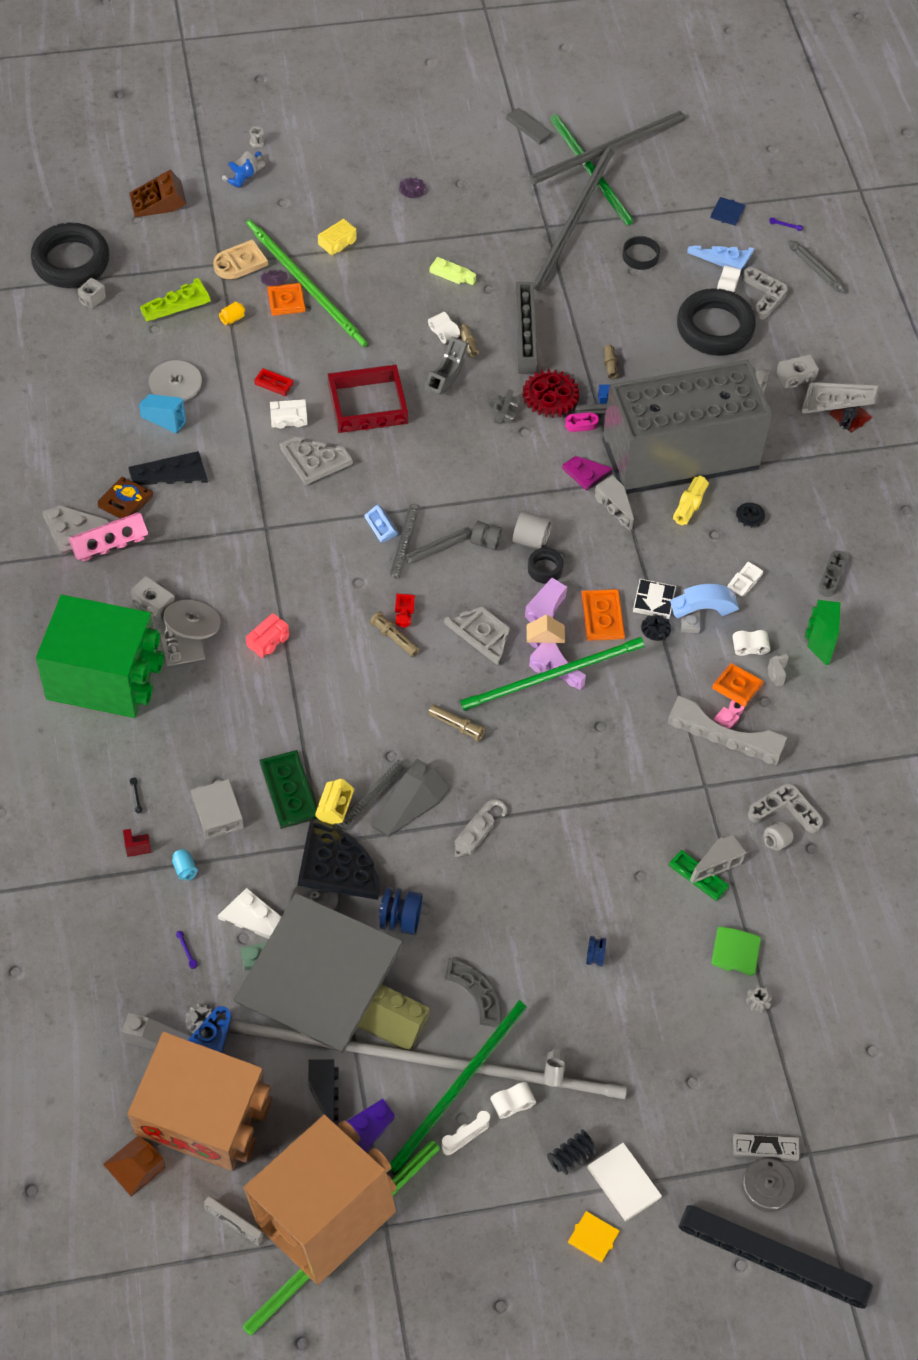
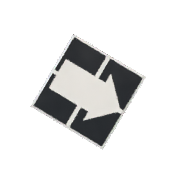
[633,579,676,619]

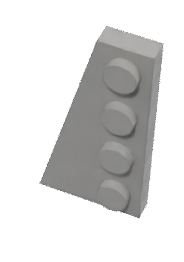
[802,382,879,414]

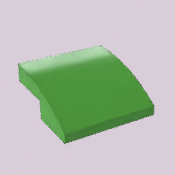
[711,927,761,976]

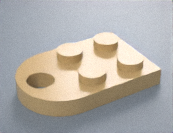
[213,239,268,279]

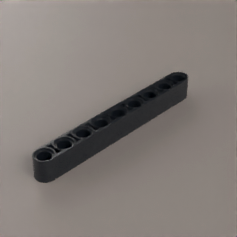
[678,1205,873,1309]

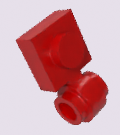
[395,593,415,628]

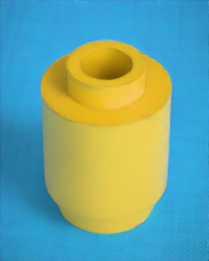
[219,301,245,325]

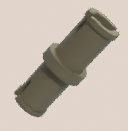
[458,324,479,358]
[603,345,619,379]

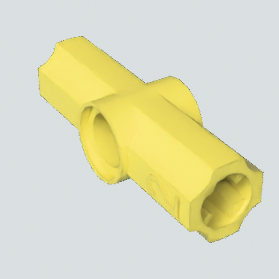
[673,476,709,525]

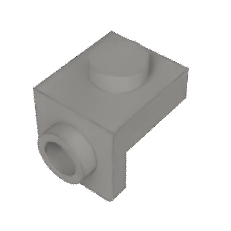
[767,654,789,687]

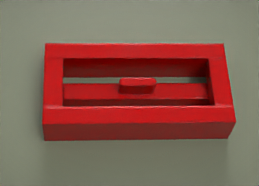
[254,368,294,397]

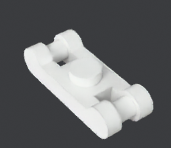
[442,1111,490,1155]

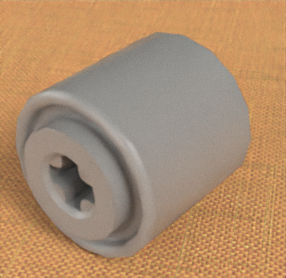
[513,511,552,549]

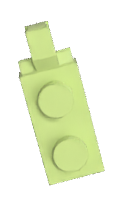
[430,257,476,285]

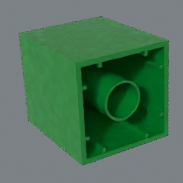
[36,594,164,718]

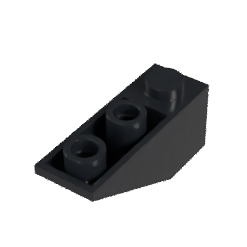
[308,1059,339,1123]

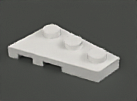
[218,888,281,939]

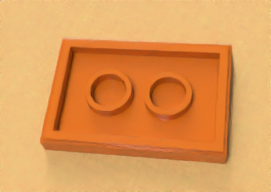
[581,589,625,641]

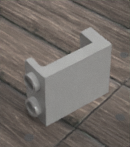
[190,779,244,840]

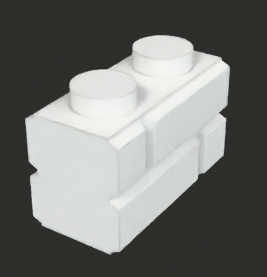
[270,399,307,429]

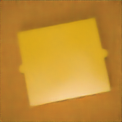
[568,1211,620,1263]

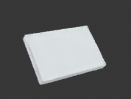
[587,1143,662,1222]

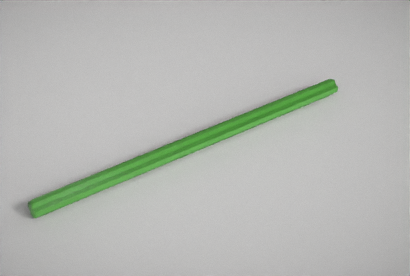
[243,1140,439,1336]

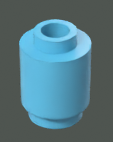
[172,849,198,881]

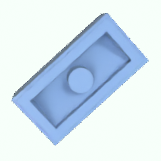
[364,505,400,543]

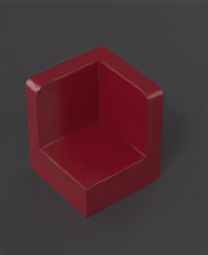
[123,829,151,857]

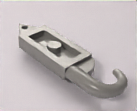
[454,799,507,859]

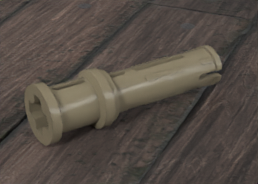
[370,611,420,657]
[428,704,486,742]

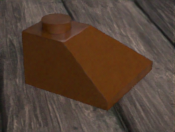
[103,1136,165,1197]

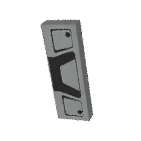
[733,1134,799,1161]
[204,1196,263,1246]

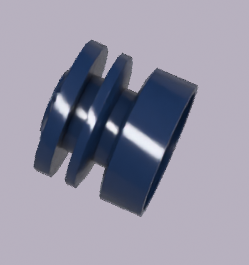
[379,887,423,935]

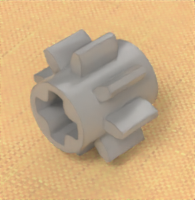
[746,985,773,1013]

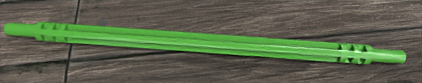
[246,219,368,348]

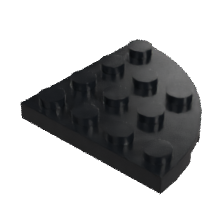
[297,819,380,900]

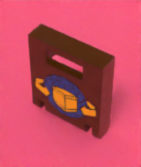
[98,476,153,519]

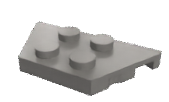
[444,607,510,665]

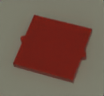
[829,407,872,433]

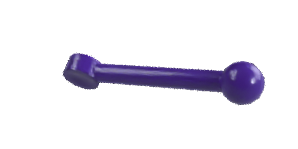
[769,217,803,231]
[176,931,197,969]

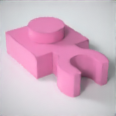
[713,700,744,730]

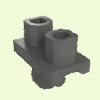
[489,389,520,424]

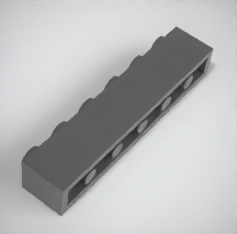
[515,282,537,374]

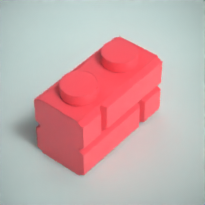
[246,613,289,658]

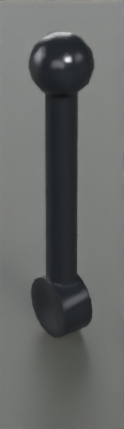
[130,778,143,814]

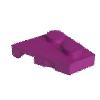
[562,456,612,491]

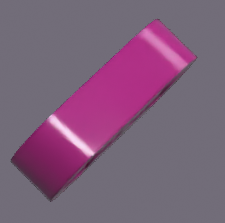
[565,412,599,432]

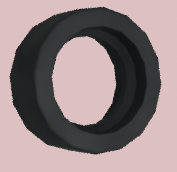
[528,548,563,584]

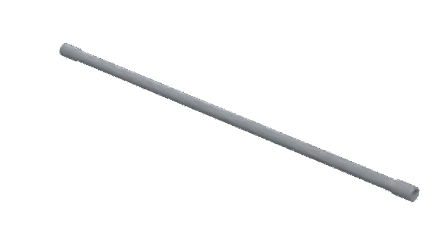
[228,1019,627,1099]

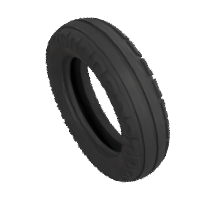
[31,222,109,288]
[677,288,756,356]

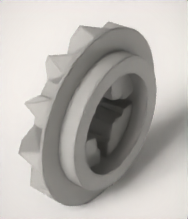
[185,1003,219,1036]

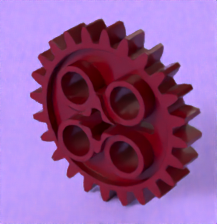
[523,369,580,418]

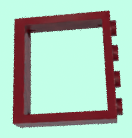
[327,364,408,433]

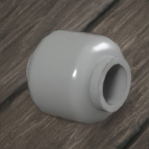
[763,821,793,851]

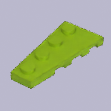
[140,278,211,322]

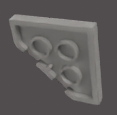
[279,437,353,485]
[42,505,113,556]

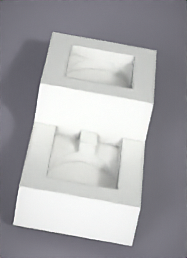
[727,562,763,597]

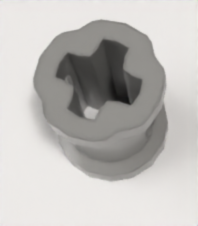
[249,126,264,148]

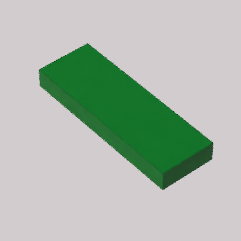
[668,849,729,902]

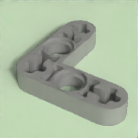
[743,267,788,319]
[748,784,823,833]

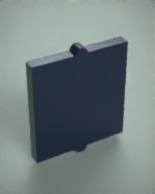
[710,197,745,226]

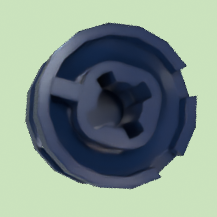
[586,936,607,967]

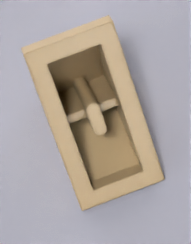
[526,614,565,643]

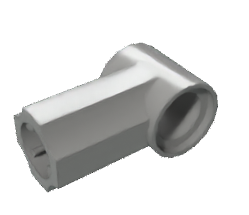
[543,1049,566,1087]

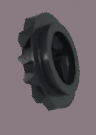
[736,502,765,528]
[641,614,672,641]

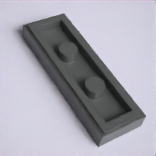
[506,108,551,145]

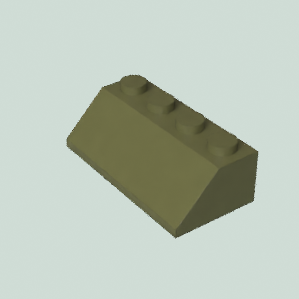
[358,984,430,1051]

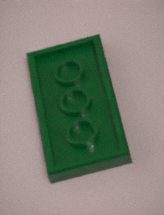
[259,750,318,829]

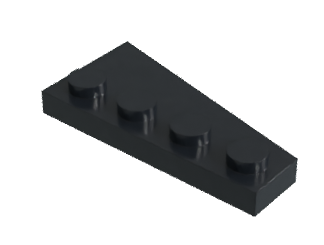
[128,451,208,485]

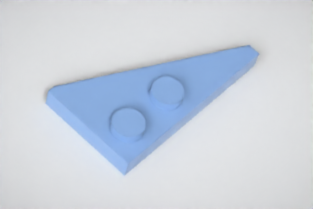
[687,246,754,274]

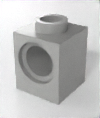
[78,278,106,309]

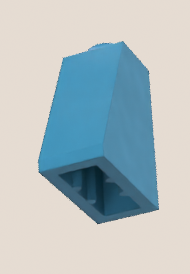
[139,394,186,434]

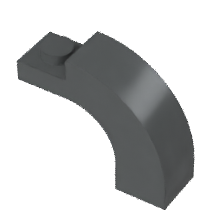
[424,337,469,394]

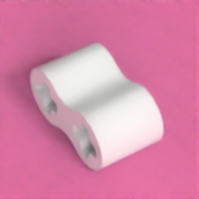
[717,265,741,292]
[428,312,460,344]
[732,630,770,656]
[490,1082,536,1119]

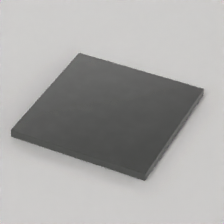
[233,893,404,1053]

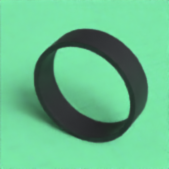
[622,236,660,270]

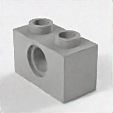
[776,354,819,389]
[130,576,175,620]

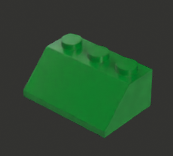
[805,599,841,665]

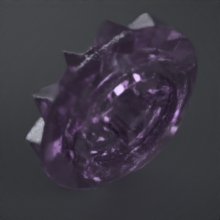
[399,176,425,198]
[261,269,288,286]

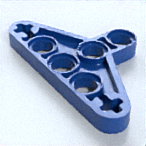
[188,1006,232,1053]

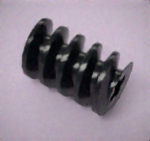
[547,1129,596,1175]

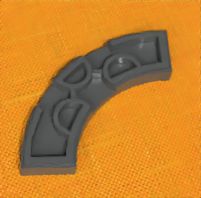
[445,958,501,1028]

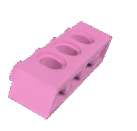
[68,513,148,561]

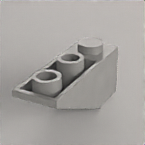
[595,475,634,531]

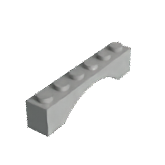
[668,696,787,765]

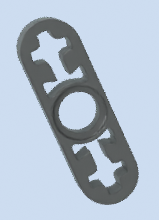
[819,551,847,597]

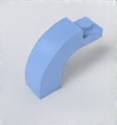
[670,584,739,619]

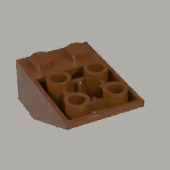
[129,169,186,217]

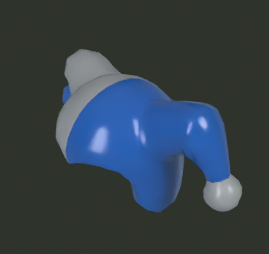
[222,151,265,187]

